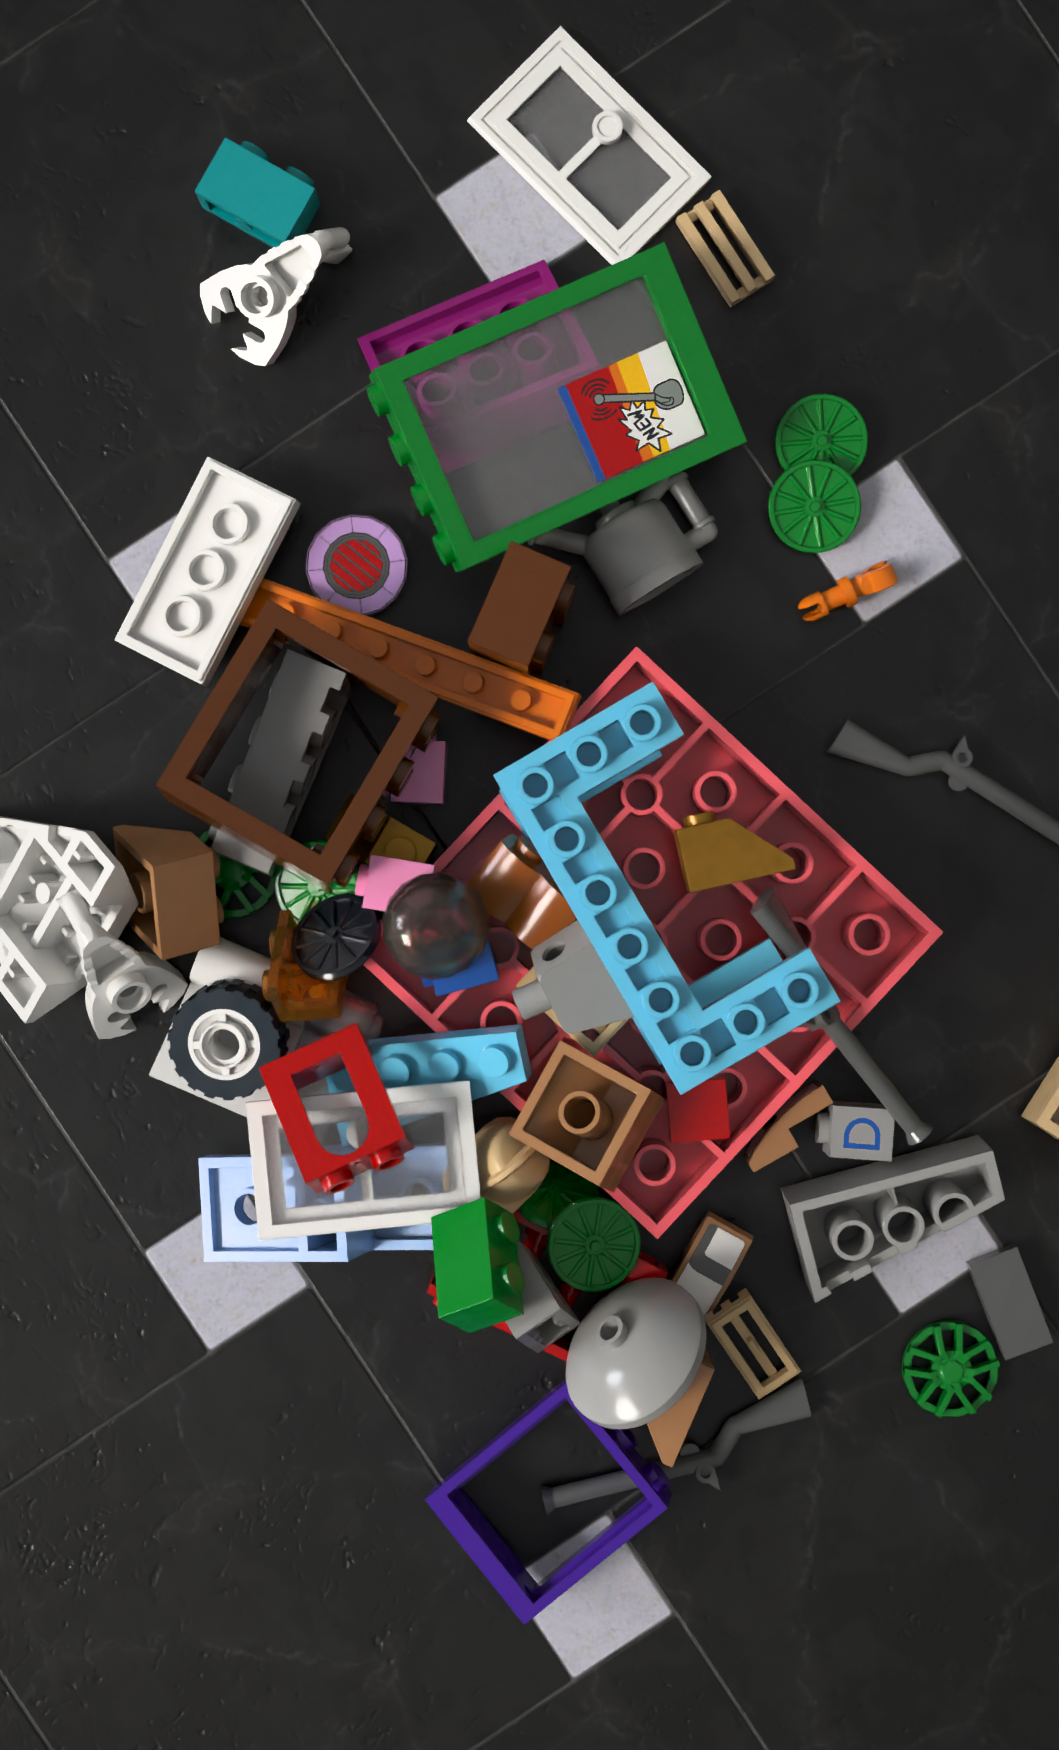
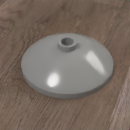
[565,1277,706,1429]

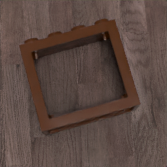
[156,599,442,894]

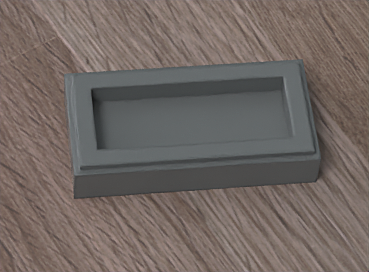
[966,1244,1054,1361]

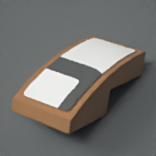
[744,1080,833,1172]
[669,1211,754,1323]

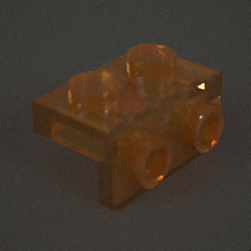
[262,910,348,1022]

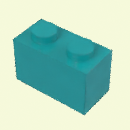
[195,137,320,248]

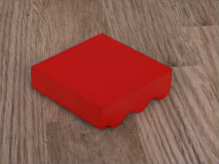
[665,1078,730,1143]

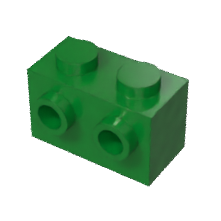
[431,1197,525,1333]

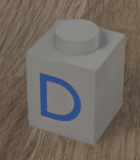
[815,1100,895,1162]

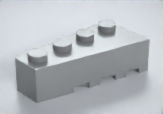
[208,649,352,878]
[781,1135,1005,1303]

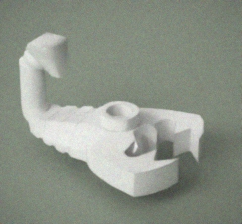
[200,227,352,366]
[56,888,188,1039]

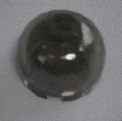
[382,872,490,980]

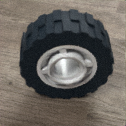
[167,979,290,1100]

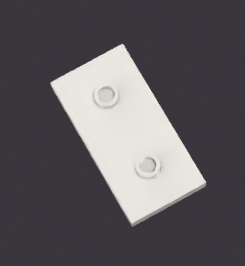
[114,457,301,687]

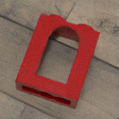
[258,1023,415,1195]

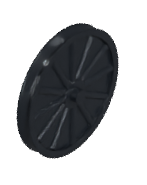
[291,894,381,980]

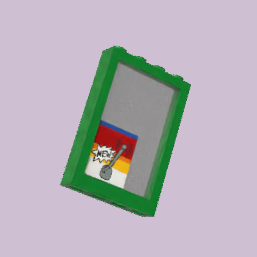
[366,242,747,572]

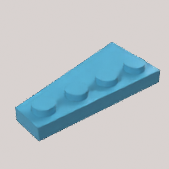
[326,1024,532,1147]

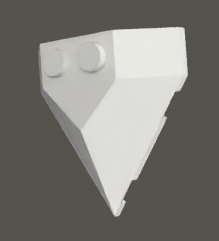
[0,816,139,1023]

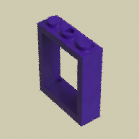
[425,1378,672,1625]

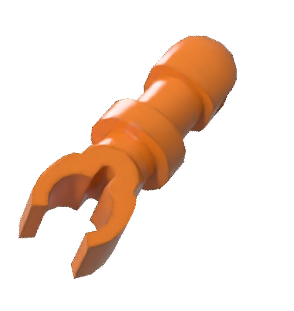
[798,560,898,621]

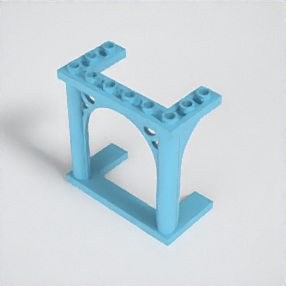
[493,681,841,1095]

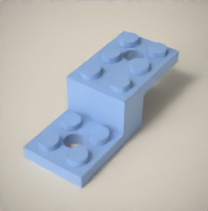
[198,1143,448,1262]

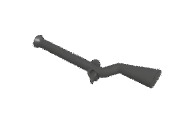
[827,718,1059,845]
[750,887,933,1145]
[540,1377,811,1516]

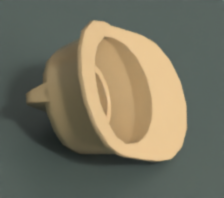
[443,1117,550,1213]

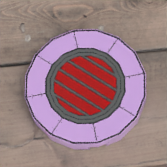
[306,515,408,616]

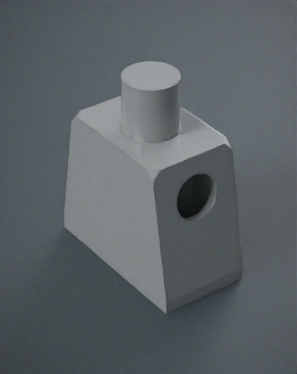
[512,920,634,1034]
[505,1240,580,1353]

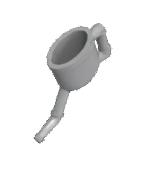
[482,471,718,616]

